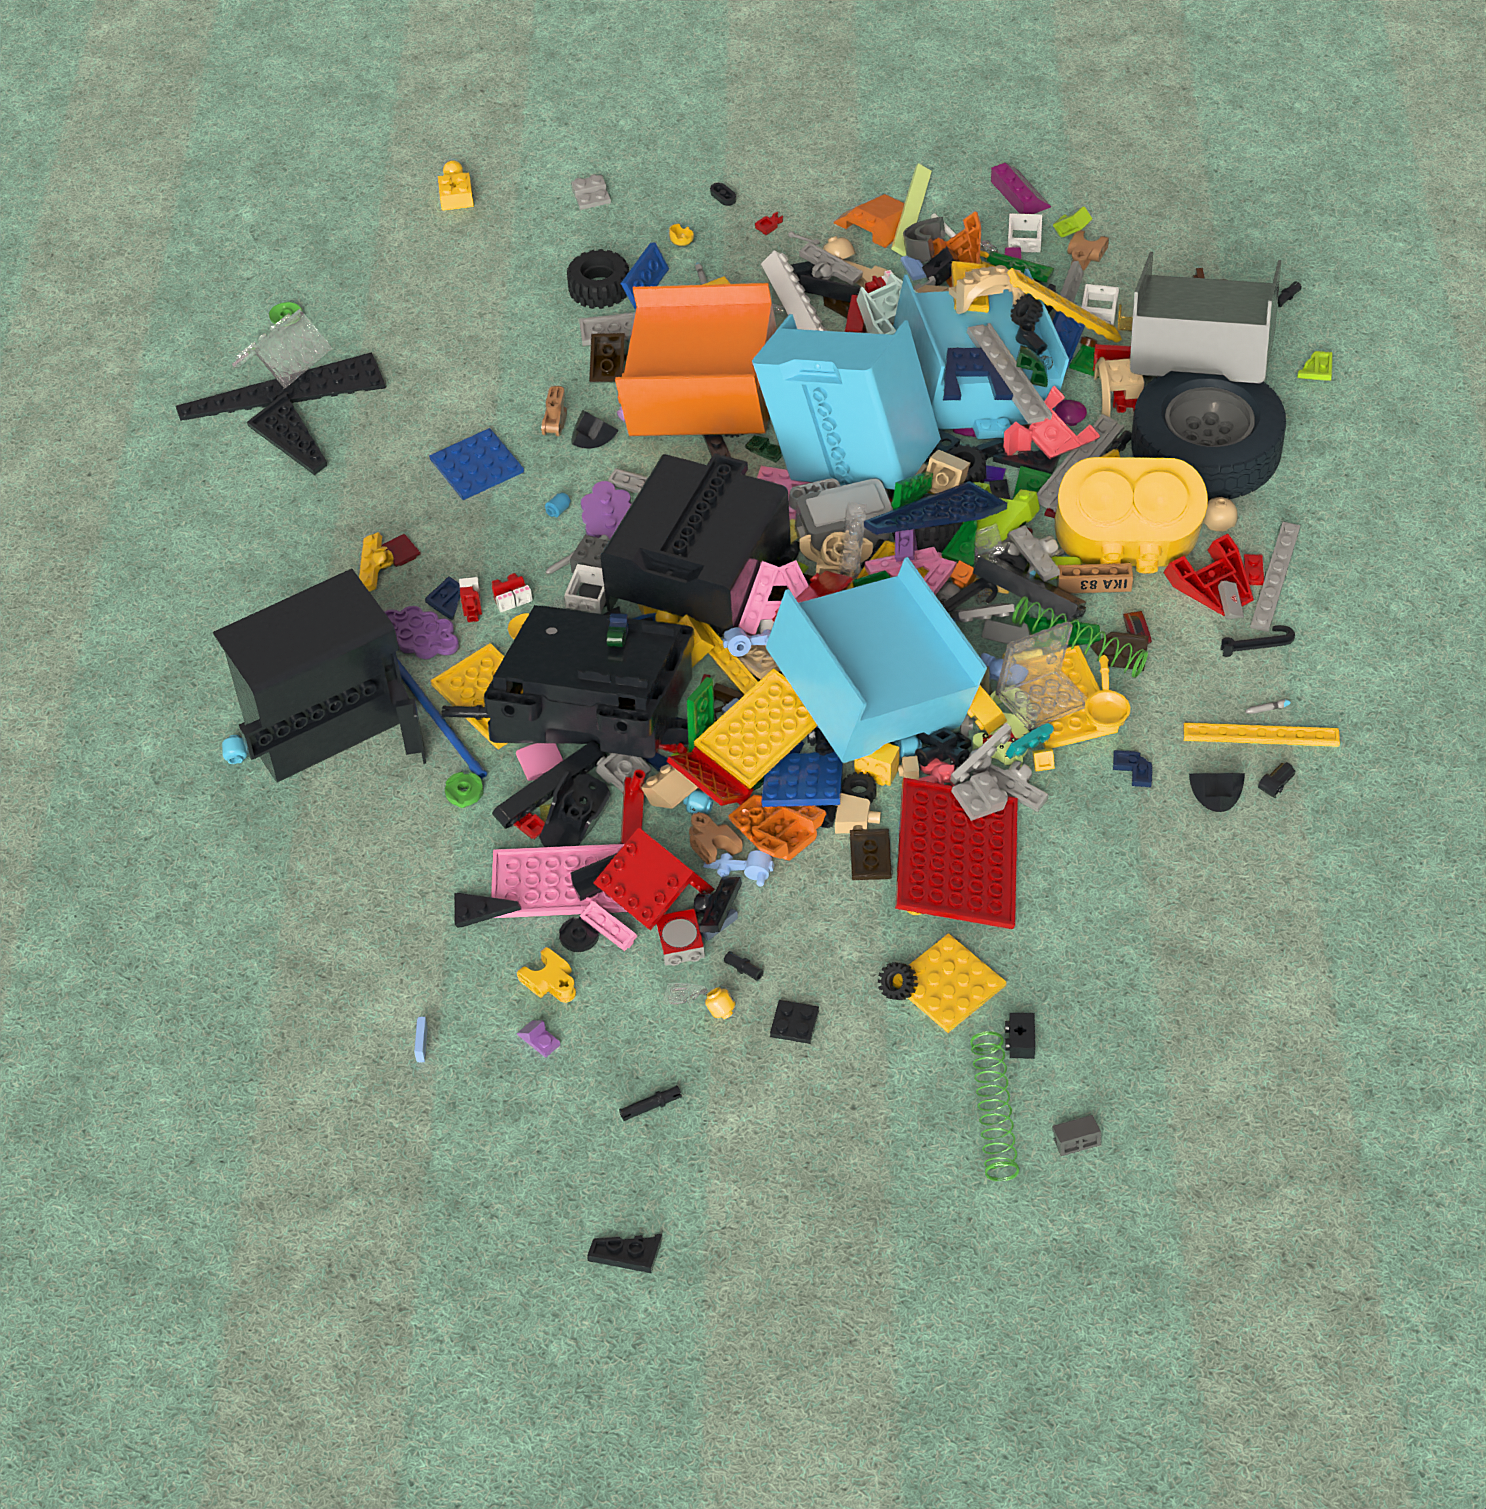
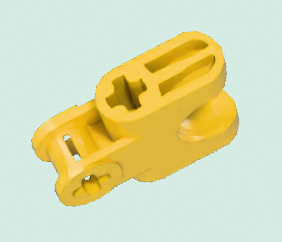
[517,947,576,1002]

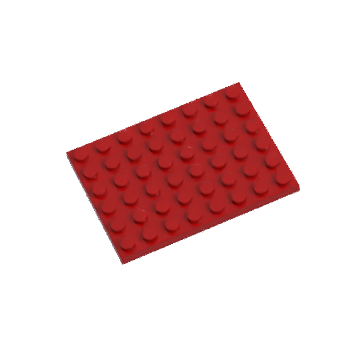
[895,777,1018,929]

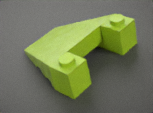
[962,482,1040,550]

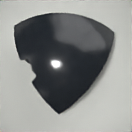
[571,410,619,449]
[1189,773,1245,812]

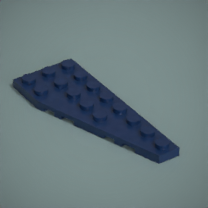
[864,481,1007,535]

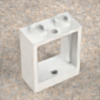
[1008,214,1042,252]
[1081,284,1119,326]
[564,564,606,614]

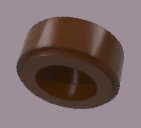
[1080,336,1098,347]

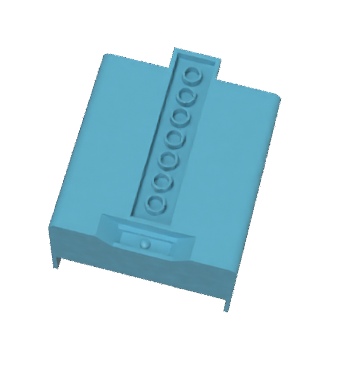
[893,269,1069,440]
[752,314,941,490]
[766,557,987,763]

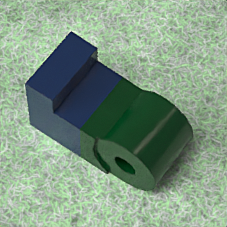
[607,613,629,647]

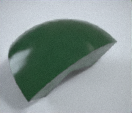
[1016,345,1048,387]

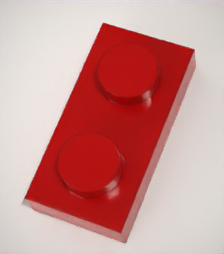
[1244,554,1264,585]

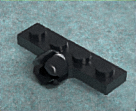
[694,877,742,933]

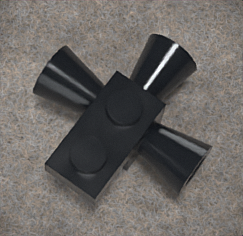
[915,727,972,767]

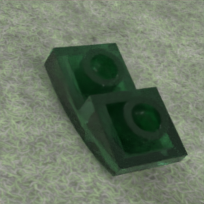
[745,435,782,463]

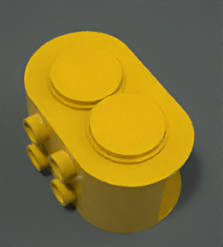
[1054,457,1208,574]

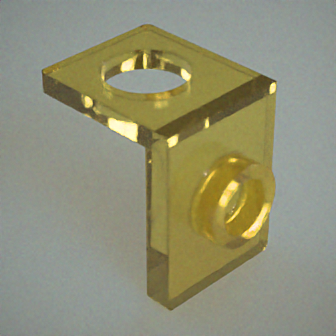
[1117,304,1133,331]

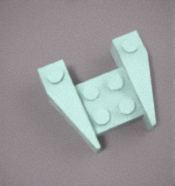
[857,274,918,335]

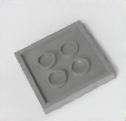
[950,603,1015,622]

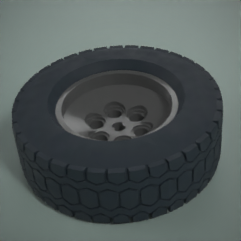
[1131,371,1286,501]

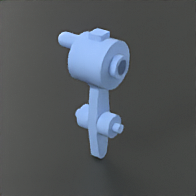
[723,627,771,657]
[703,850,774,887]

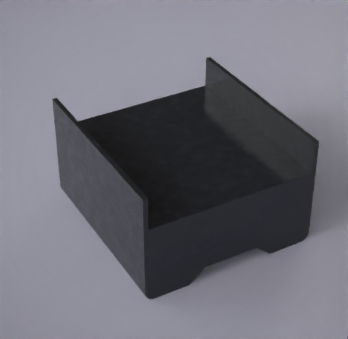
[600,453,791,630]
[212,568,409,783]

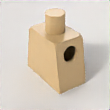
[835,793,881,833]

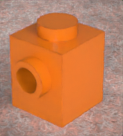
[950,561,977,589]

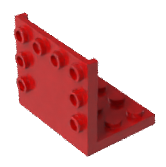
[593,827,715,931]

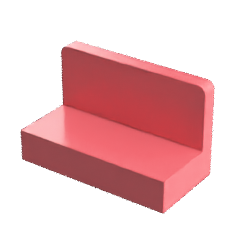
[1004,422,1032,456]

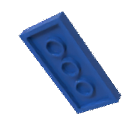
[621,242,669,309]
[1052,311,1085,369]

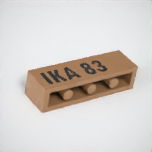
[1057,563,1133,593]

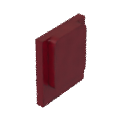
[381,534,421,567]

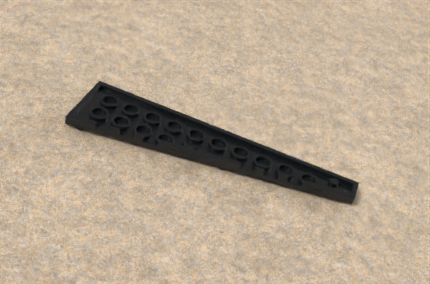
[176,352,386,421]

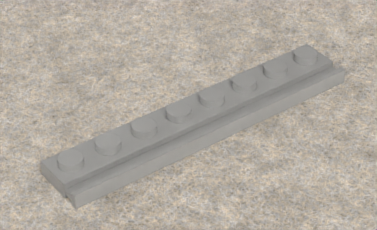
[966,323,1053,424]
[1037,414,1125,513]

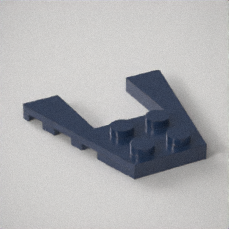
[943,347,1013,401]

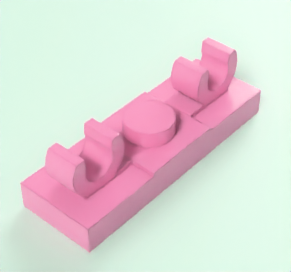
[580,901,637,952]

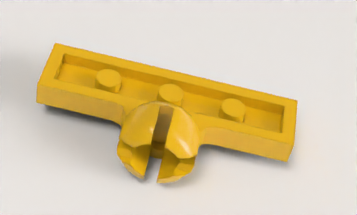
[359,532,394,592]

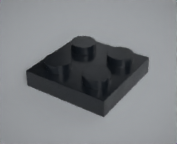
[770,1000,819,1044]

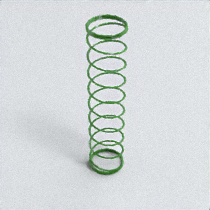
[1012,596,1148,678]
[970,1031,1019,1181]

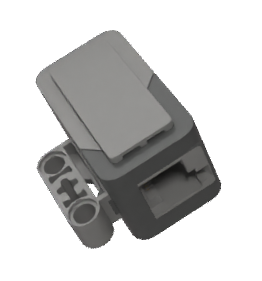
[789,478,893,561]

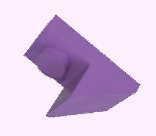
[895,529,918,562]
[517,1020,560,1058]

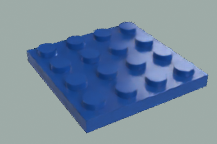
[429,428,524,500]
[762,752,843,807]

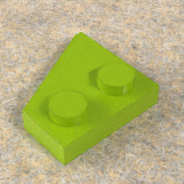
[1297,351,1332,381]

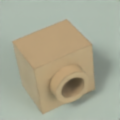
[898,756,919,780]

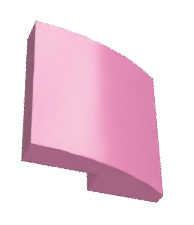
[516,743,563,781]

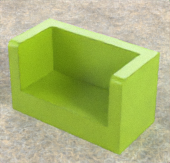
[1053,206,1092,238]

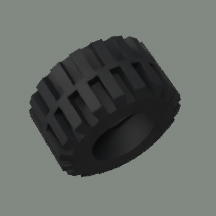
[946,444,986,483]

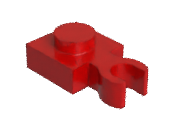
[755,212,783,235]

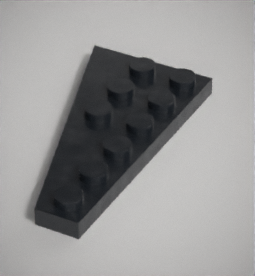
[247,393,327,475]

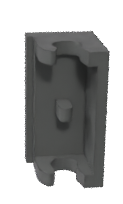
[1052,1115,1101,1156]

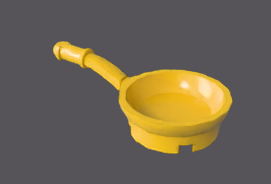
[1084,655,1131,732]

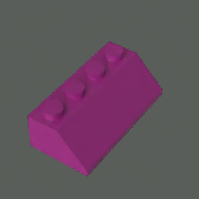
[991,163,1051,214]

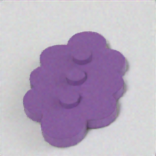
[581,481,631,540]
[384,606,459,659]

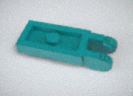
[1005,723,1054,759]

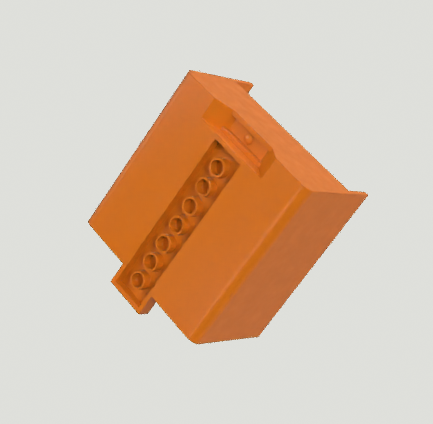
[615,283,777,436]

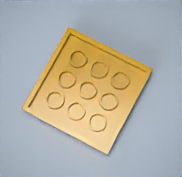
[893,933,1007,1033]

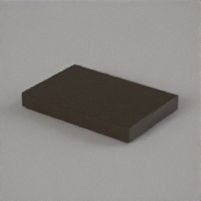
[850,829,892,880]

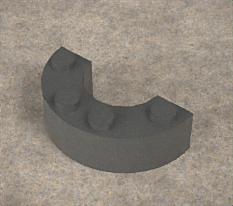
[903,217,946,262]

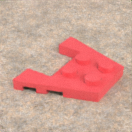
[1028,386,1100,459]

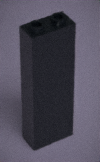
[972,554,1087,622]

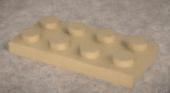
[736,634,781,680]

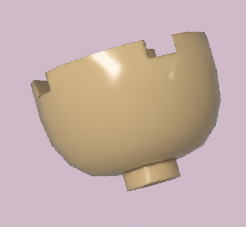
[822,236,855,260]
[1203,497,1238,531]
[820,532,858,567]

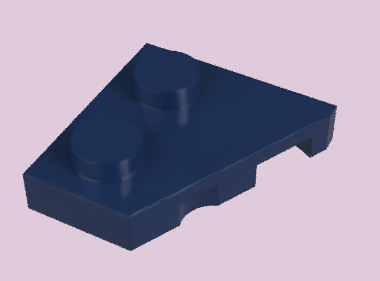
[425,576,460,620]

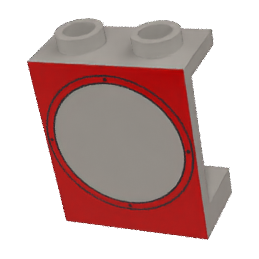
[656,909,705,966]

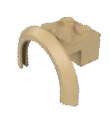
[1094,357,1144,417]
[800,535,873,590]

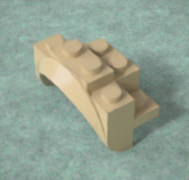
[949,265,1026,314]

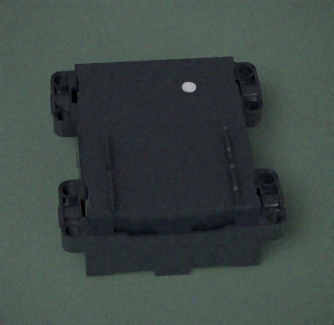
[484,605,694,758]

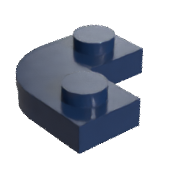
[1113,750,1152,787]

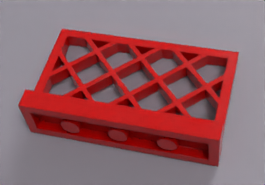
[667,746,754,806]

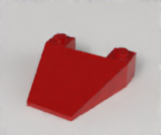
[1163,534,1254,616]
[772,571,853,622]

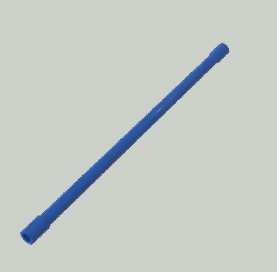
[397,658,487,779]

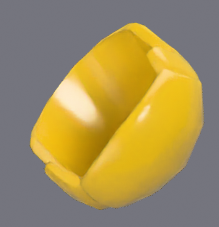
[669,224,694,246]

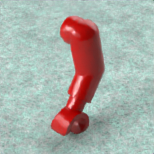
[657,743,688,754]

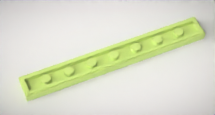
[891,163,932,256]

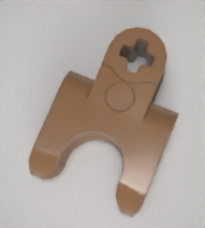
[1067,230,1109,270]
[541,386,567,436]
[689,813,742,864]

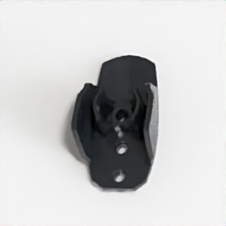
[539,770,611,847]

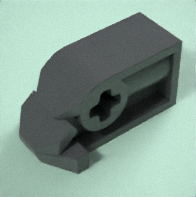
[981,619,1032,652]

